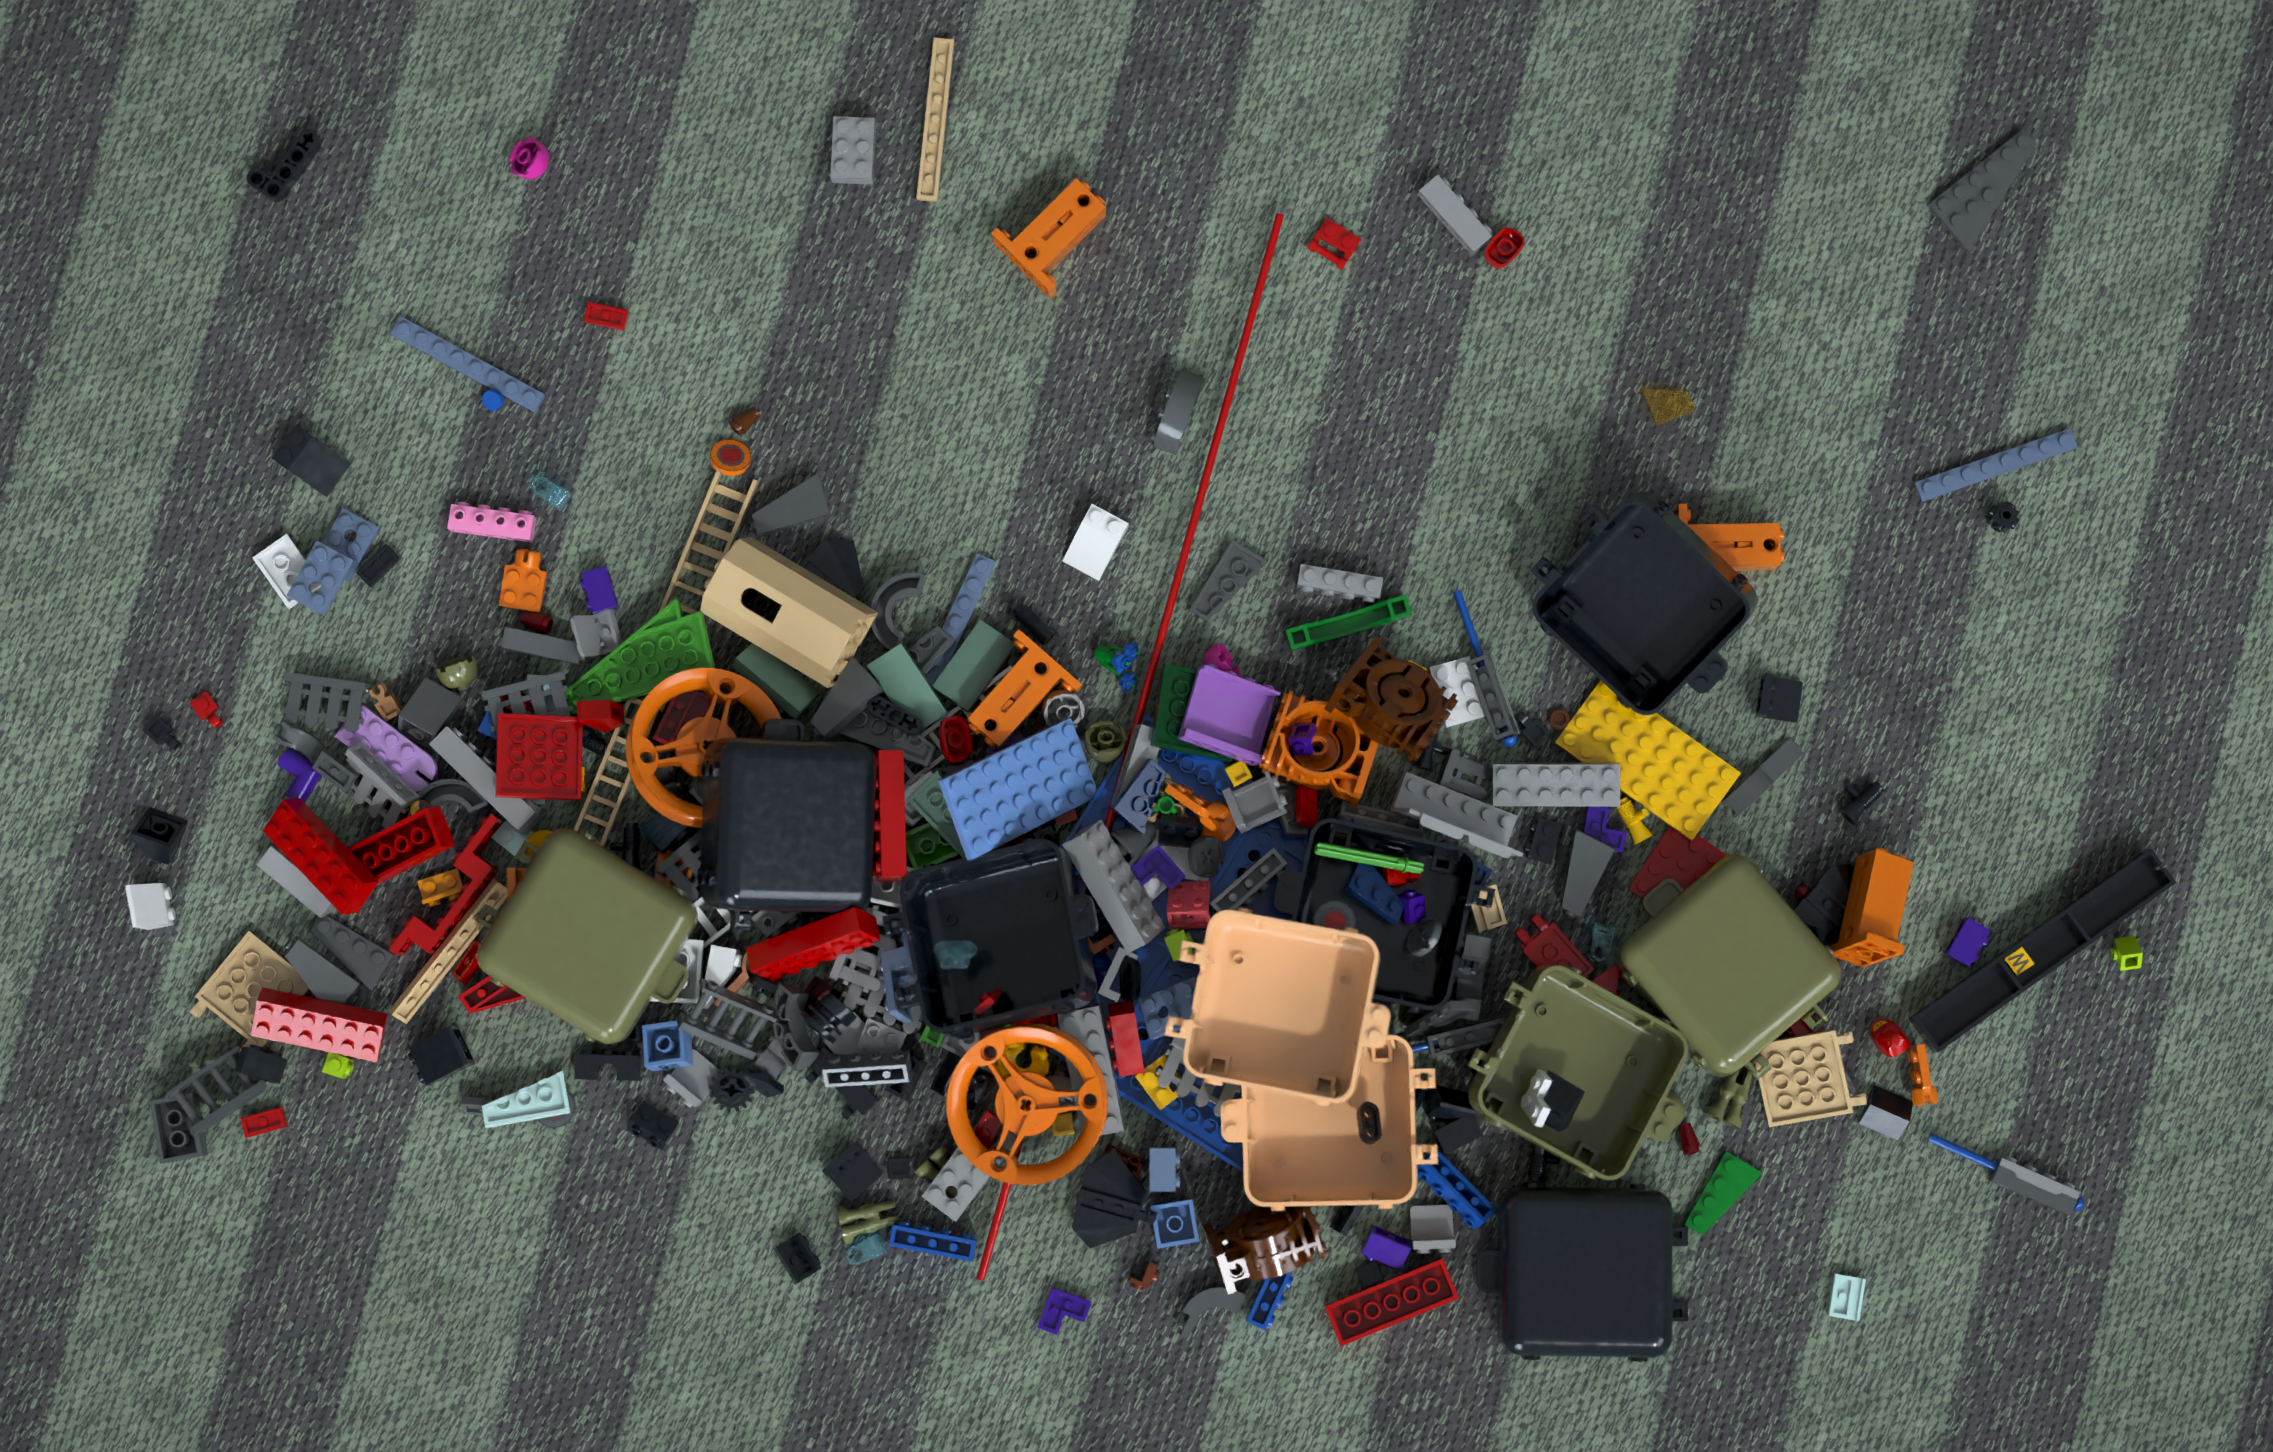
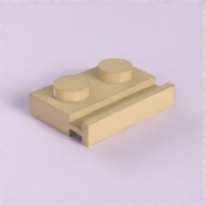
[1469,883,1507,933]

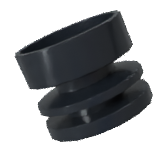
[800,987,857,1044]

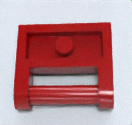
[1307,218,1362,270]

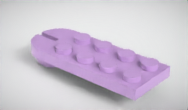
[335,705,438,792]

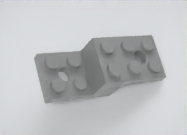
[922,1110,1017,1222]

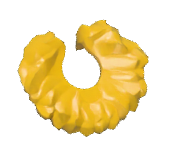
[997,1043,1049,1079]

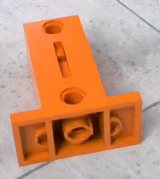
[991,178,1106,299]
[1673,504,1784,571]
[968,629,1082,750]
[1828,848,1914,968]

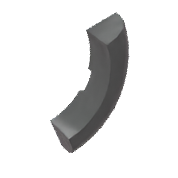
[773,983,820,1070]

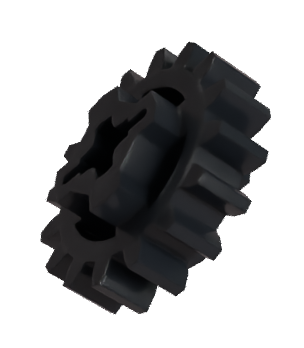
[709,1066,755,1113]

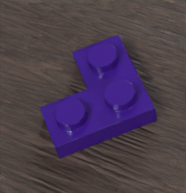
[1583,807,1627,853]
[1130,844,1186,890]
[1037,1287,1092,1335]

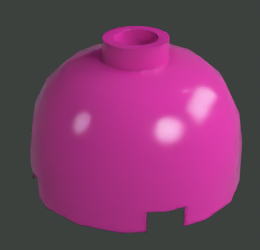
[509,137,550,180]
[1202,642,1241,677]

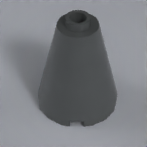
[1109,820,1156,868]

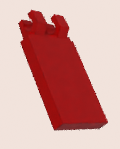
[1514,914,1595,978]

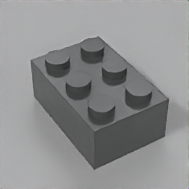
[150,1093,208,1164]

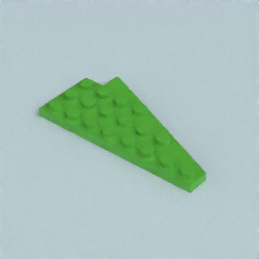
[564,599,715,717]

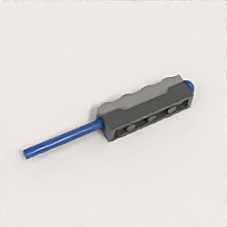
[1453,590,1520,747]
[1410,1014,1507,1057]
[1928,1133,2084,1216]

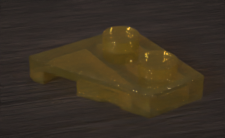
[1641,388,1696,427]

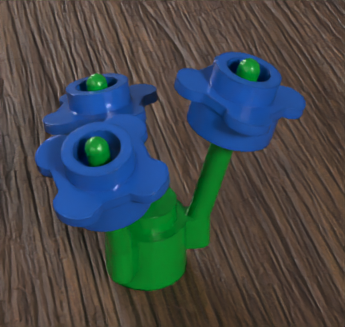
[1094,641,1139,693]

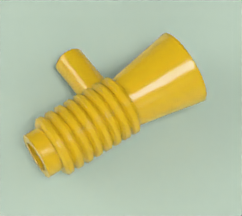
[1616,797,1653,845]

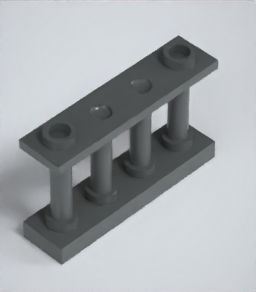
[676,978,777,1060]
[165,1046,267,1138]

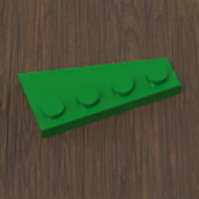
[1683,1151,1762,1236]

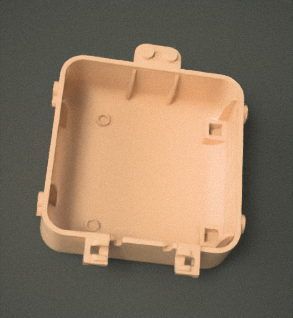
[1165,907,1390,1106]
[1221,1031,1438,1211]

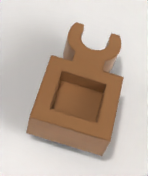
[369,682,403,721]

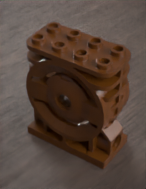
[1324,635,1458,762]
[1202,1206,1327,1294]

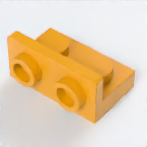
[417,868,464,908]

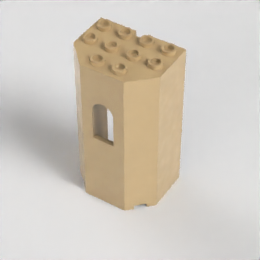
[700,537,878,688]

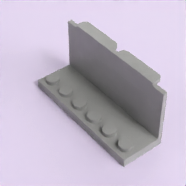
[1390,772,1523,858]

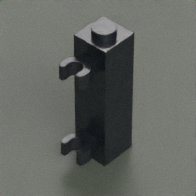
[805,1047,879,1120]

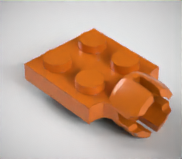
[499,549,547,613]
[1165,783,1227,831]
[1906,1044,1938,1106]

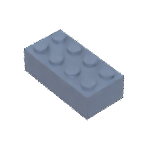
[1149,1147,1180,1192]

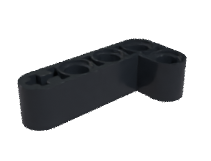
[247,129,322,202]

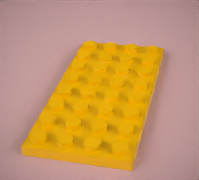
[1555,680,1741,841]

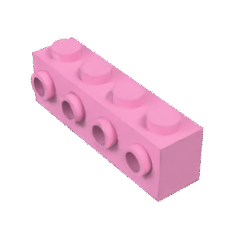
[447,502,537,543]

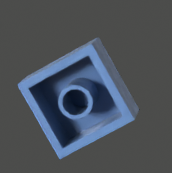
[642,1021,693,1071]
[1150,1199,1199,1249]

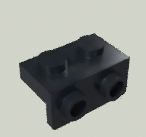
[627,1101,679,1150]
[773,1232,821,1285]

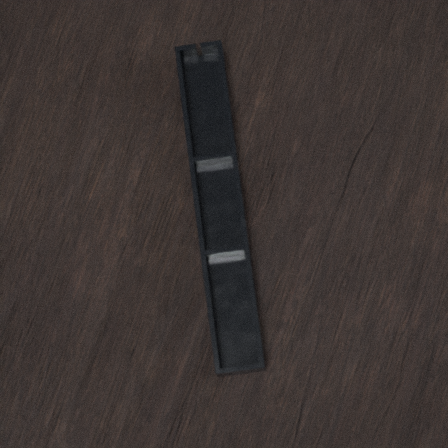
[1908,848,2176,1053]

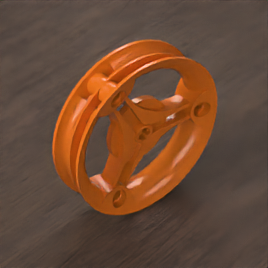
[626,668,782,828]
[946,1023,1108,1185]

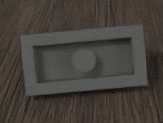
[462,1092,504,1115]

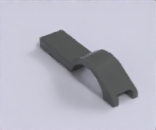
[273,721,359,792]
[1721,738,1804,818]

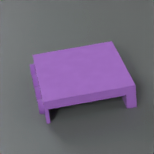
[1177,663,1281,766]

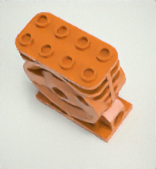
[1259,690,1379,808]

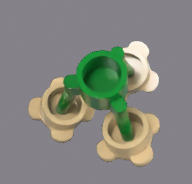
[1148,773,1188,823]

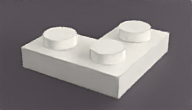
[1520,1069,1552,1128]

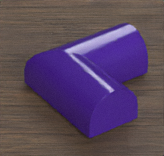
[278,748,322,803]

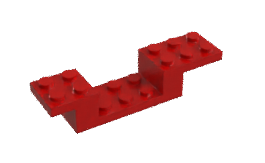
[389,814,504,956]

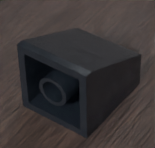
[408,1025,475,1086]

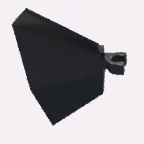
[800,540,864,598]
[1793,863,1855,945]
[1072,1148,1158,1248]

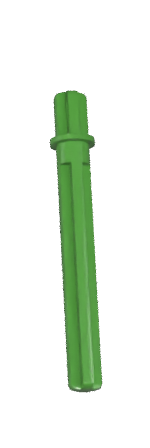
[1314,842,1424,874]

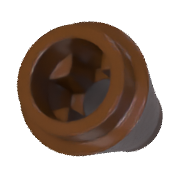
[729,407,761,436]

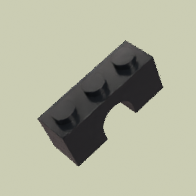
[574,1050,641,1081]

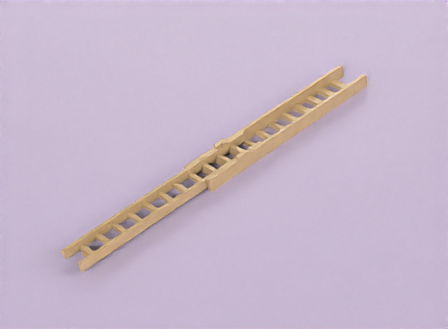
[574,469,758,848]

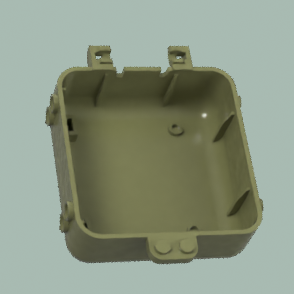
[475,828,698,1044]
[1616,854,1841,1080]
[1467,965,1688,1180]

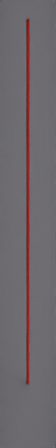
[976,213,1284,1281]

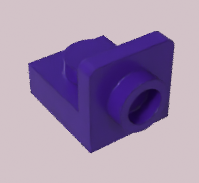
[1289,723,1316,755]

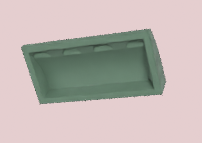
[932,620,1015,713]
[867,642,948,729]
[732,643,821,720]

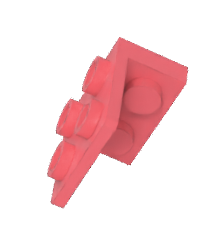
[1167,881,1211,930]

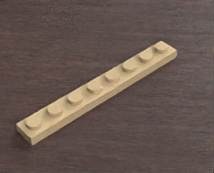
[917,38,954,202]
[388,879,507,1024]

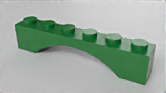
[1285,594,1412,652]

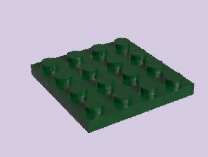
[1150,663,1232,762]

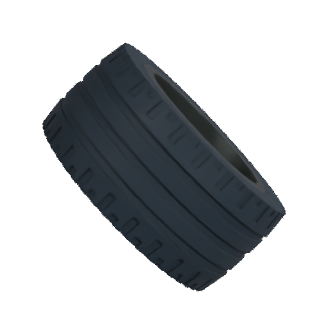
[642,791,702,854]

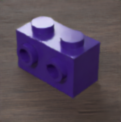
[580,566,619,614]
[1943,917,1990,967]
[1362,1225,1411,1270]

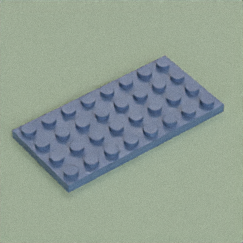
[938,718,1097,860]

